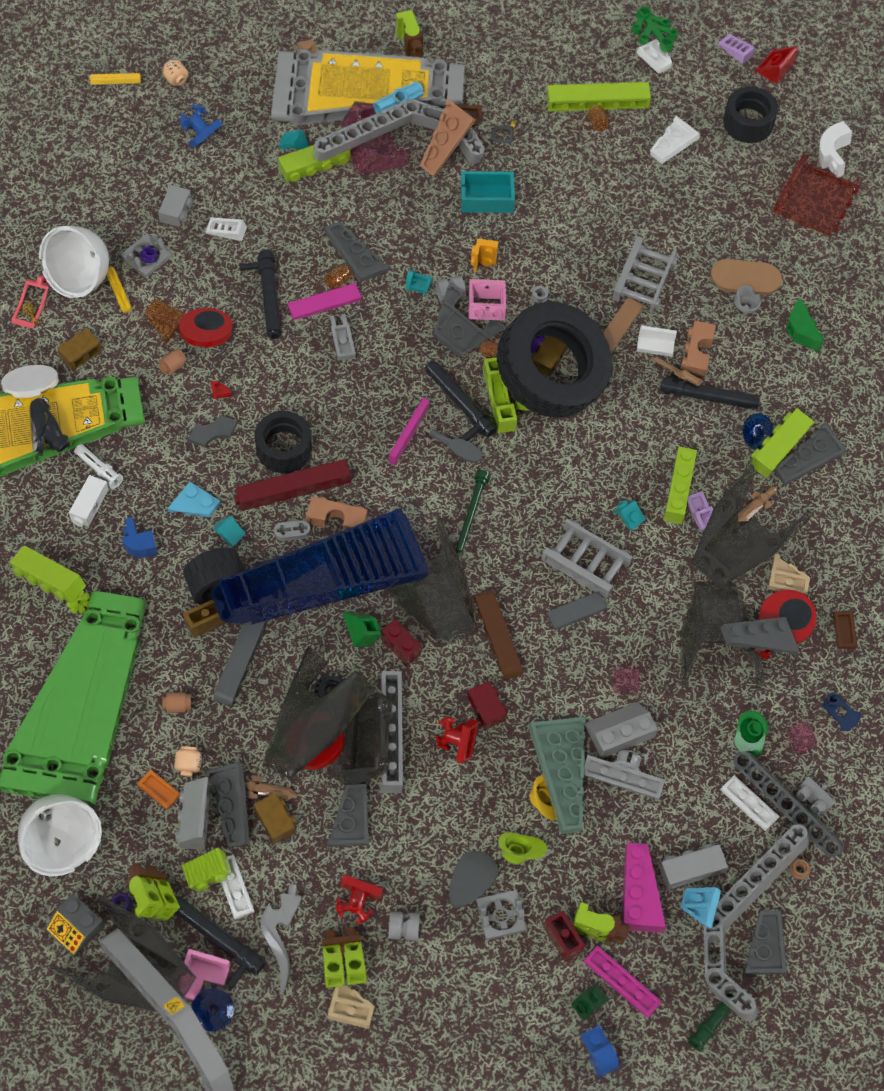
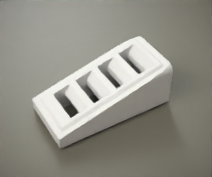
[206,218,247,241]

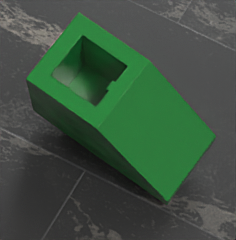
[343,612,382,647]

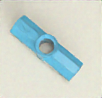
[373,81,424,114]

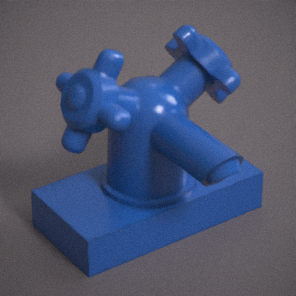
[180,105,222,147]

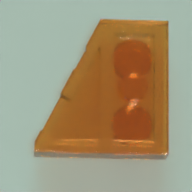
[145,299,185,343]

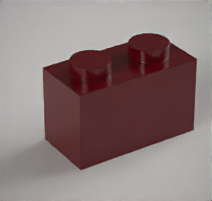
[381,619,422,666]
[467,681,508,730]
[543,910,585,963]

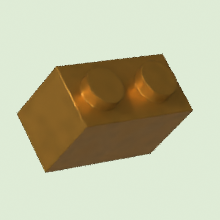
[57,328,102,371]
[531,336,568,377]
[183,597,229,638]
[253,793,297,844]

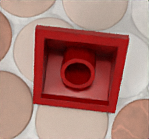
[755,46,798,84]

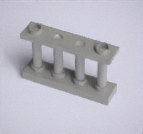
[612,236,678,314]
[542,519,632,599]

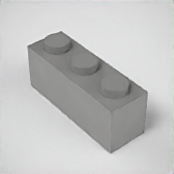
[659,844,728,890]

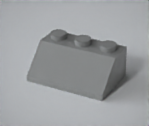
[584,702,658,759]
[176,778,211,850]

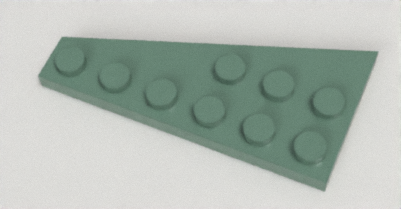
[528,717,586,834]

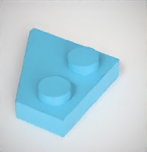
[168,482,221,517]
[680,887,721,928]

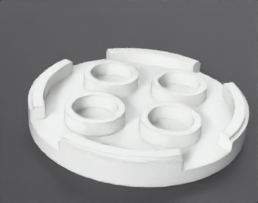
[1,365,59,398]

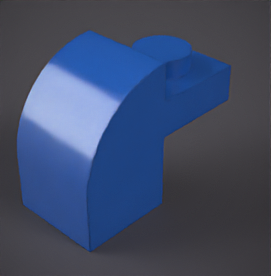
[121,517,157,558]
[580,1025,619,1078]

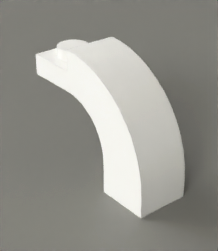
[818,121,852,177]

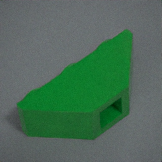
[786,298,824,351]

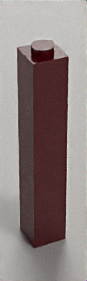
[233,459,351,511]

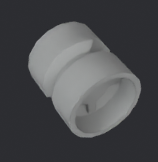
[435,276,466,304]
[388,911,420,941]

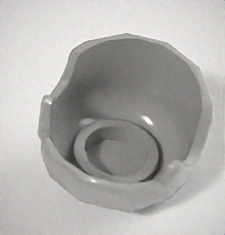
[734,285,761,314]

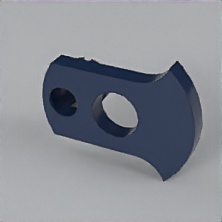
[822,693,861,731]

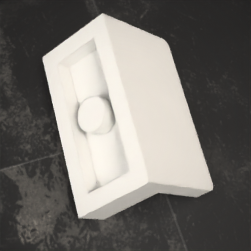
[637,326,677,357]

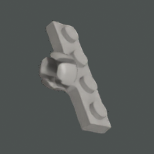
[584,750,665,800]

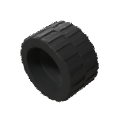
[723,86,778,144]
[255,410,312,474]
[183,547,249,605]

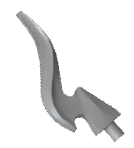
[261,885,301,996]

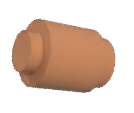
[159,349,187,375]
[162,692,191,713]

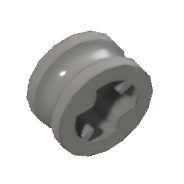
[532,286,548,303]

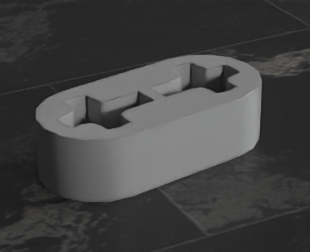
[274,520,310,541]

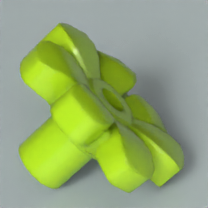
[66,590,90,614]

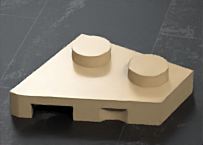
[768,553,810,596]
[327,985,374,1029]

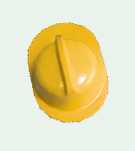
[529,775,557,820]

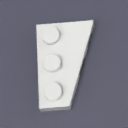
[650,116,700,164]

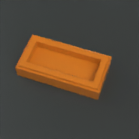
[137,769,180,810]

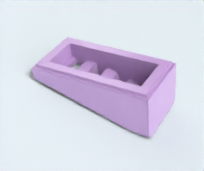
[718,34,755,64]

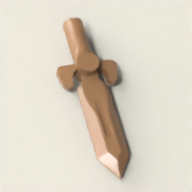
[652,357,702,386]
[738,486,777,522]
[244,776,298,800]

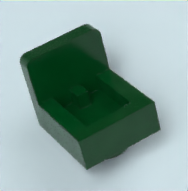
[571,983,609,1021]

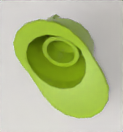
[498,832,547,865]

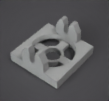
[120,233,172,278]
[476,890,527,940]

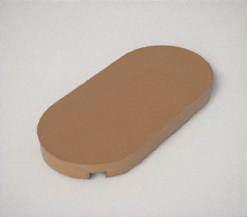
[710,259,782,295]

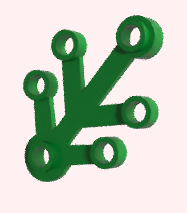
[631,6,678,53]

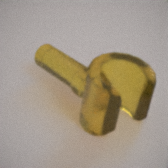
[21,301,38,324]

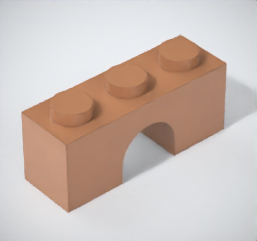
[681,321,716,379]
[306,496,368,537]

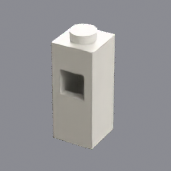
[69,475,109,527]

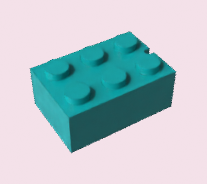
[460,171,515,213]

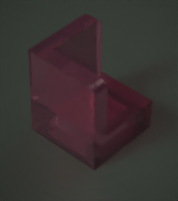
[613,668,639,695]
[786,721,818,754]

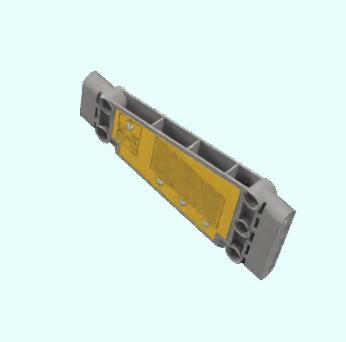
[271,49,465,125]

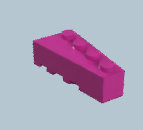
[621,842,666,933]

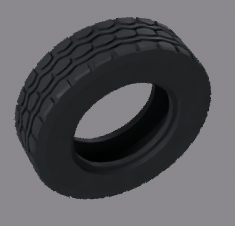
[497,302,613,418]

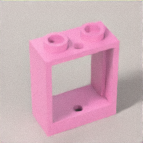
[469,279,506,321]

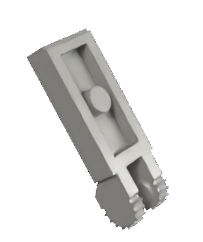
[330,314,356,361]

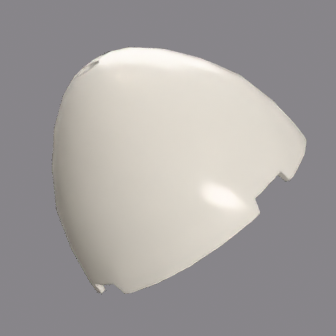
[39,226,109,298]
[18,794,102,876]

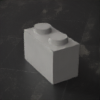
[158,185,193,227]

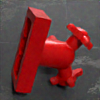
[435,716,479,764]
[336,875,383,925]

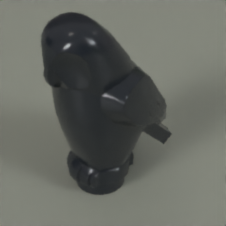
[29,398,70,456]

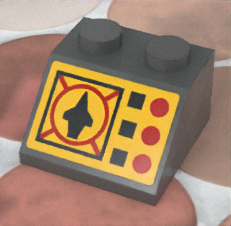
[45,893,105,958]

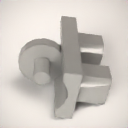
[796,777,836,816]

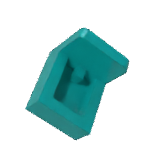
[613,500,646,530]

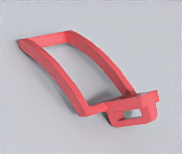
[11,275,50,329]

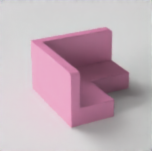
[175,949,231,1001]

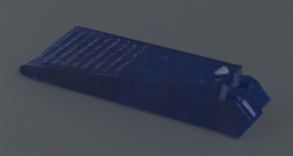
[213,508,429,625]

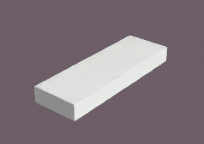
[720,775,780,832]
[221,854,254,919]

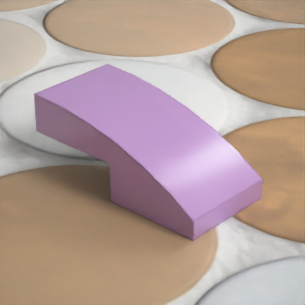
[687,491,719,530]

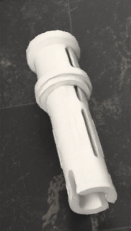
[74,444,123,489]

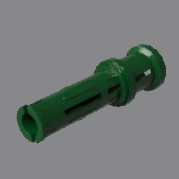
[687,993,734,1052]

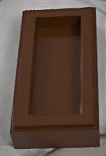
[833,611,858,649]

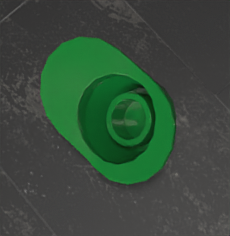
[735,711,769,758]

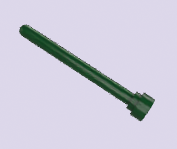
[456,470,491,553]

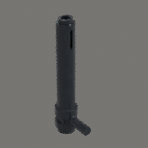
[239,250,281,339]
[425,361,497,441]
[660,364,760,410]
[175,896,266,988]

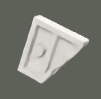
[637,39,672,74]

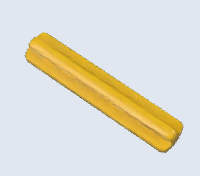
[90,73,141,85]
[106,267,131,313]

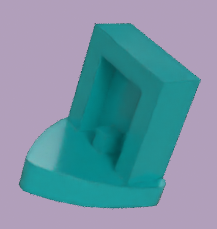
[278,129,308,150]
[406,270,433,295]
[214,515,246,547]

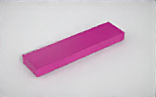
[287,283,361,321]
[389,398,430,466]
[583,945,662,1018]

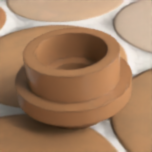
[789,859,810,880]

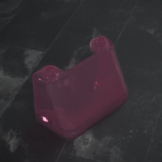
[342,101,409,175]

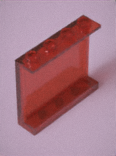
[773,154,860,237]

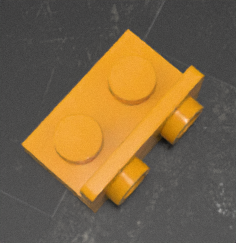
[471,239,499,272]

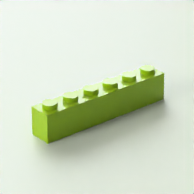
[546,82,651,111]

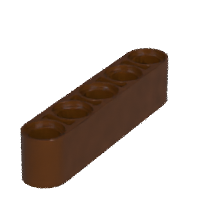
[473,590,523,680]

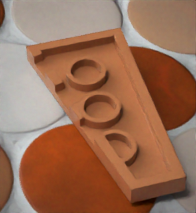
[420,99,476,177]

